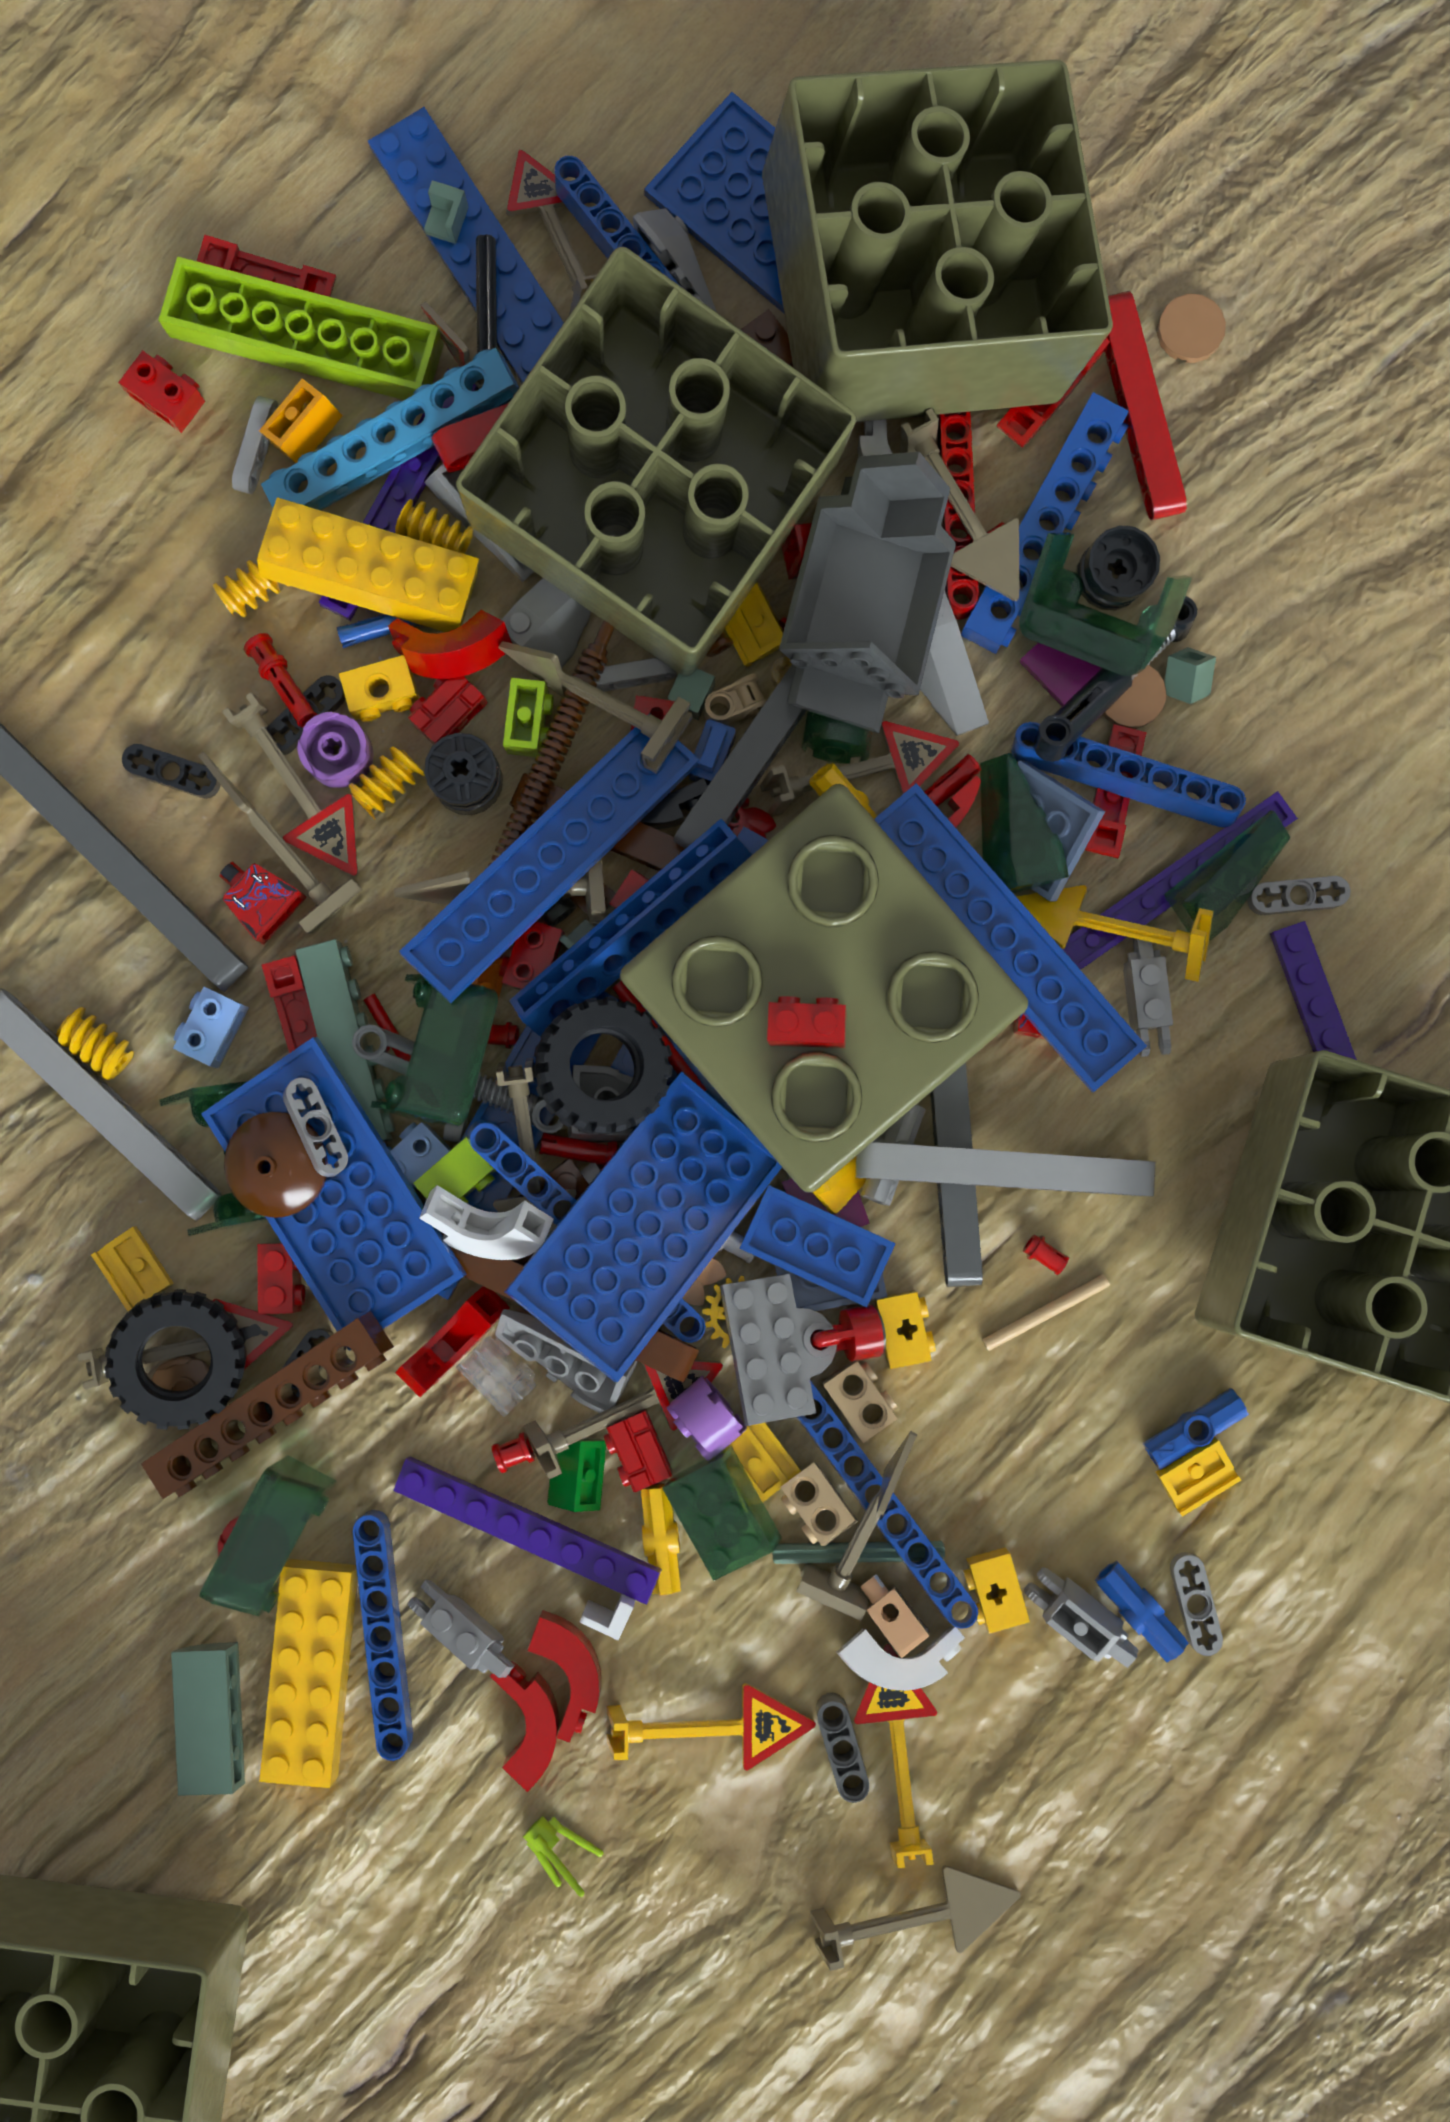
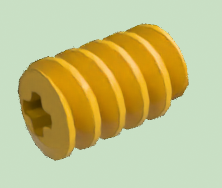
[395,499,473,554]
[213,553,289,617]
[349,746,425,820]
[56,1006,134,1080]

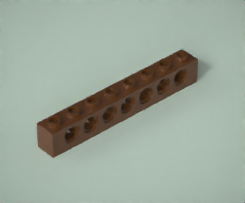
[141,1311,394,1499]

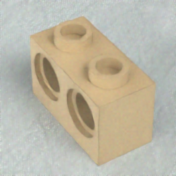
[822,1361,898,1443]
[780,1462,858,1546]

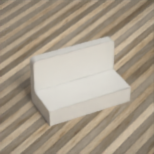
[580,1594,635,1640]

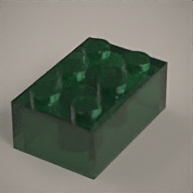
[662,1446,782,1581]

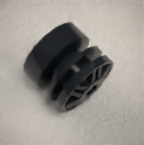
[1076,525,1160,611]
[424,733,503,815]

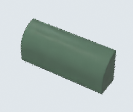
[171,1642,245,1796]

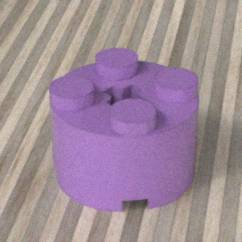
[297,712,373,788]
[666,1375,747,1461]

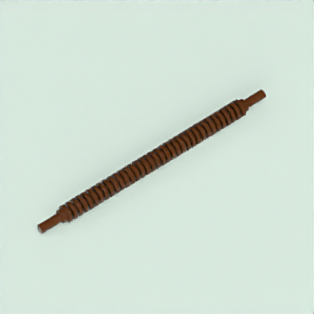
[488,620,615,866]

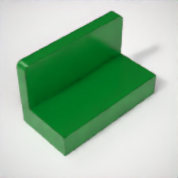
[547,1439,606,1512]

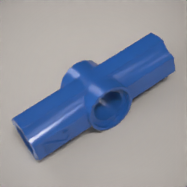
[1143,1388,1249,1470]
[1095,1560,1189,1663]

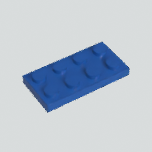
[739,1185,896,1307]

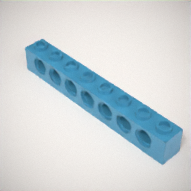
[261,347,519,510]

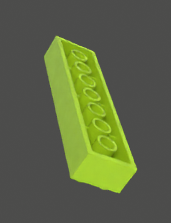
[158,256,444,400]

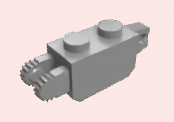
[1123,938,1173,1057]
[1024,1567,1138,1668]
[408,1579,515,1678]

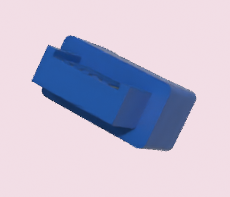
[689,719,736,786]

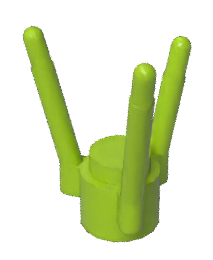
[523,1816,603,1897]

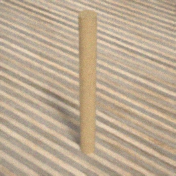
[982,1274,1110,1351]

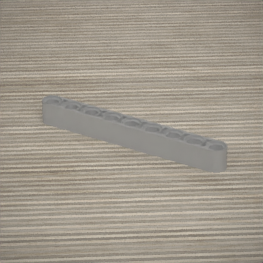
[0,988,222,1221]
[855,1142,1156,1197]

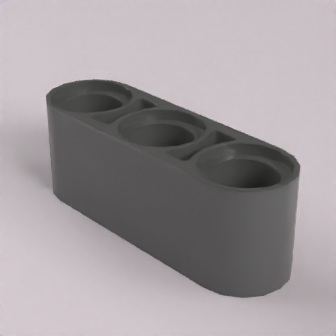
[816,1693,870,1803]

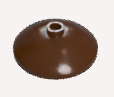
[224,1112,328,1218]

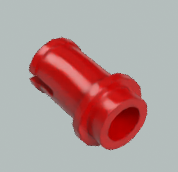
[474,1022,519,1049]
[1023,1234,1070,1275]

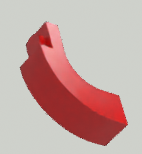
[388,609,512,679]
[395,1286,510,1397]
[528,1610,602,1743]
[490,1661,560,1792]

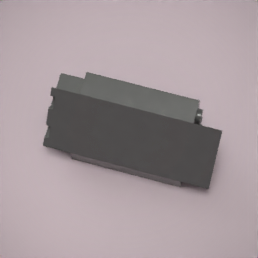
[779,452,956,733]

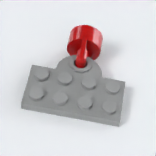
[720,1274,886,1426]

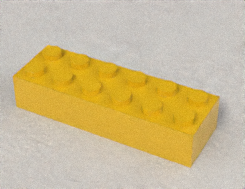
[257,497,479,632]
[259,1559,358,1788]

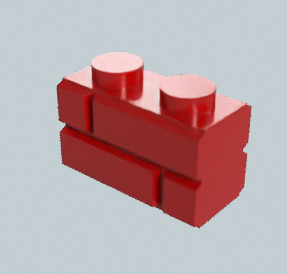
[408,676,488,745]
[603,1409,673,1492]

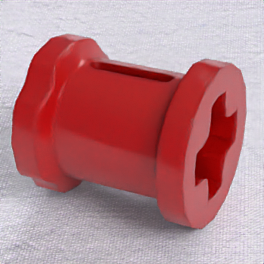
[491,1432,535,1473]

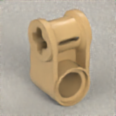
[704,674,767,726]

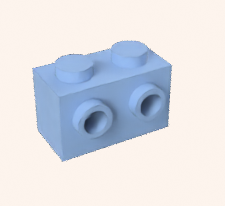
[173,987,249,1069]
[387,1122,452,1191]

